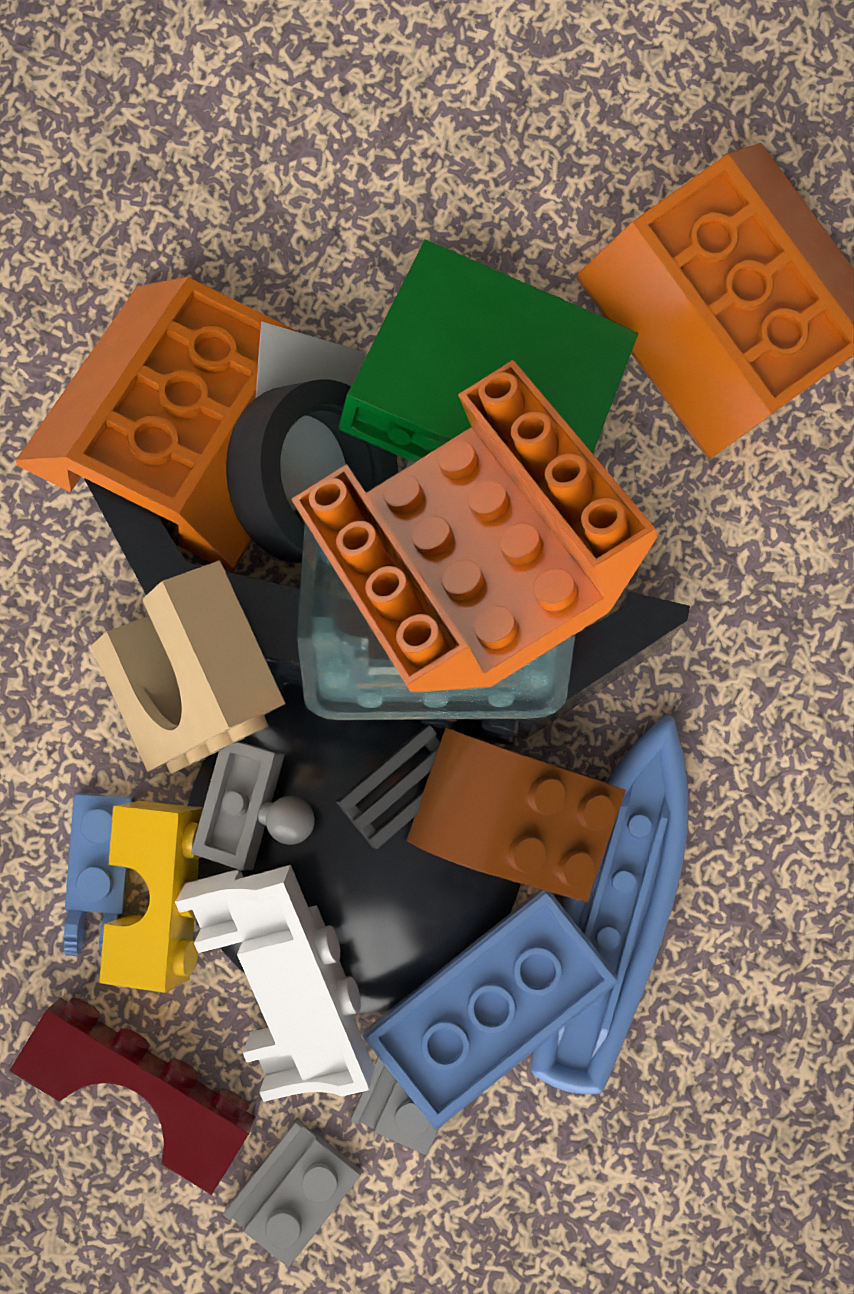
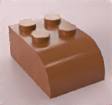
[406,728,626,902]

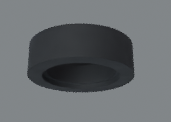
[226,379,398,563]

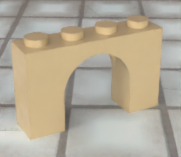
[91,560,285,774]

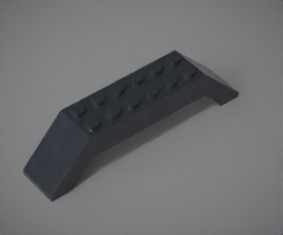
[84,478,690,745]

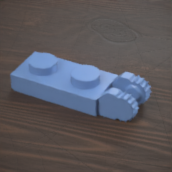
[63,793,135,957]

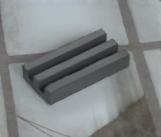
[336,725,440,849]

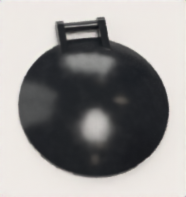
[187,683,521,1014]

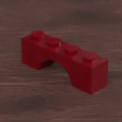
[9,997,255,1195]

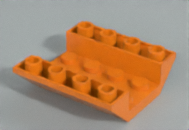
[576,143,854,460]
[16,277,296,573]
[291,360,658,692]

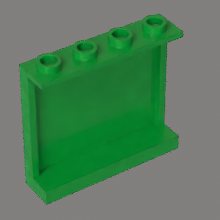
[338,239,639,462]

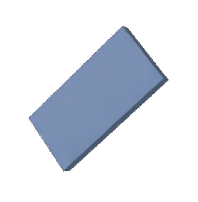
[362,889,621,1130]

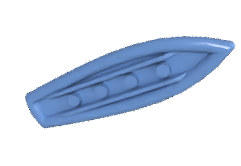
[531,714,688,1094]

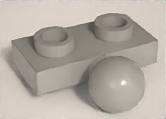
[191,741,315,871]

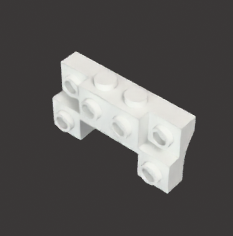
[175,865,374,1102]

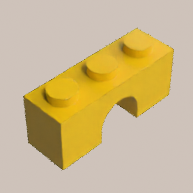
[100,801,203,993]

